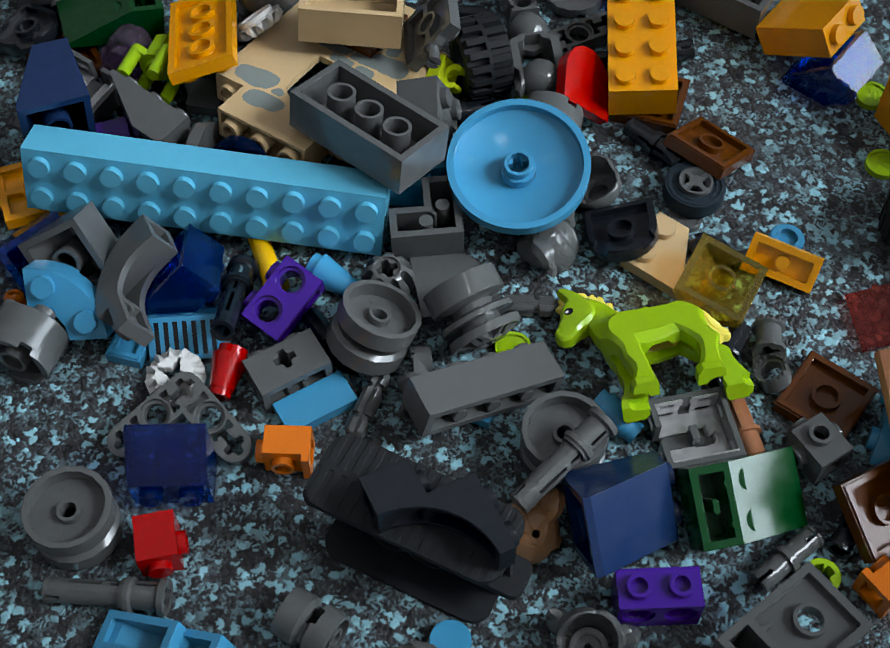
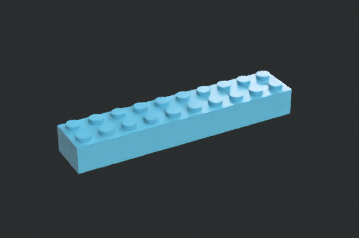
[20,124,390,256]

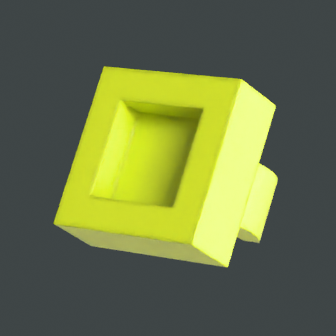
[426,54,465,93]

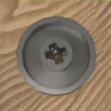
[326,280,421,376]
[519,390,609,493]
[20,466,124,571]

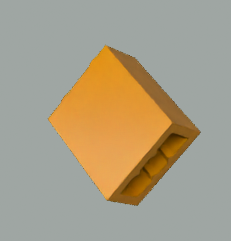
[755,0,865,58]

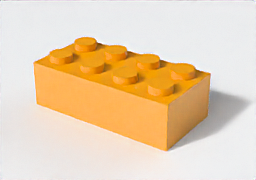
[607,0,678,115]

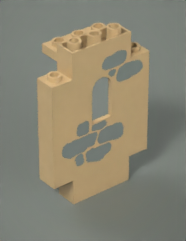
[216,2,448,164]

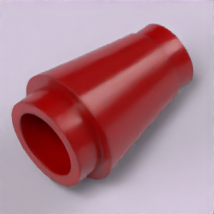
[209,342,248,402]

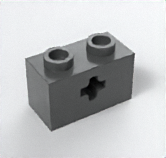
[242,328,333,414]

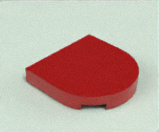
[556,46,609,125]

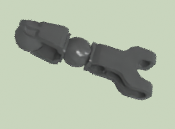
[497,0,563,98]

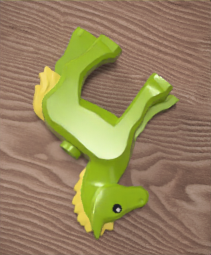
[555,289,754,424]

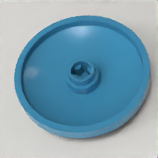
[446,99,591,235]

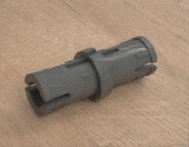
[747,525,824,595]

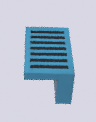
[147,306,225,362]

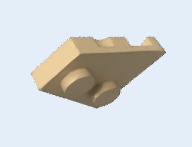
[619,211,689,300]

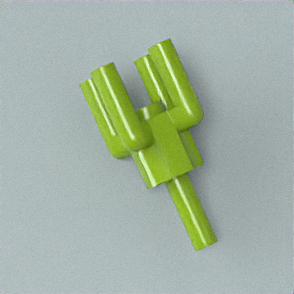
[116,31,182,105]

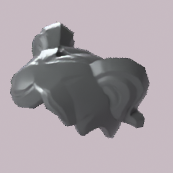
[516,211,579,278]
[545,606,642,648]

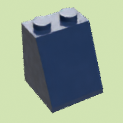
[15,37,97,140]
[562,451,681,578]

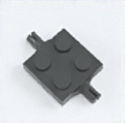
[403,0,461,72]

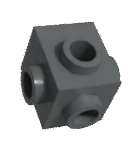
[784,412,854,484]

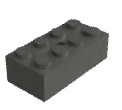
[289,59,449,195]

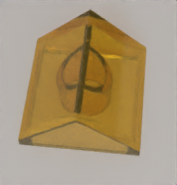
[673,233,769,327]

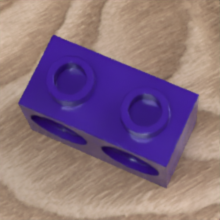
[241,255,325,344]
[610,566,705,626]

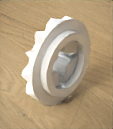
[237,4,283,42]
[144,347,206,406]

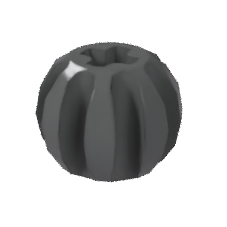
[361,252,415,296]

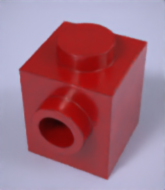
[132,509,190,578]

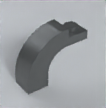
[95,214,178,347]

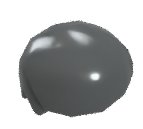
[579,154,622,210]

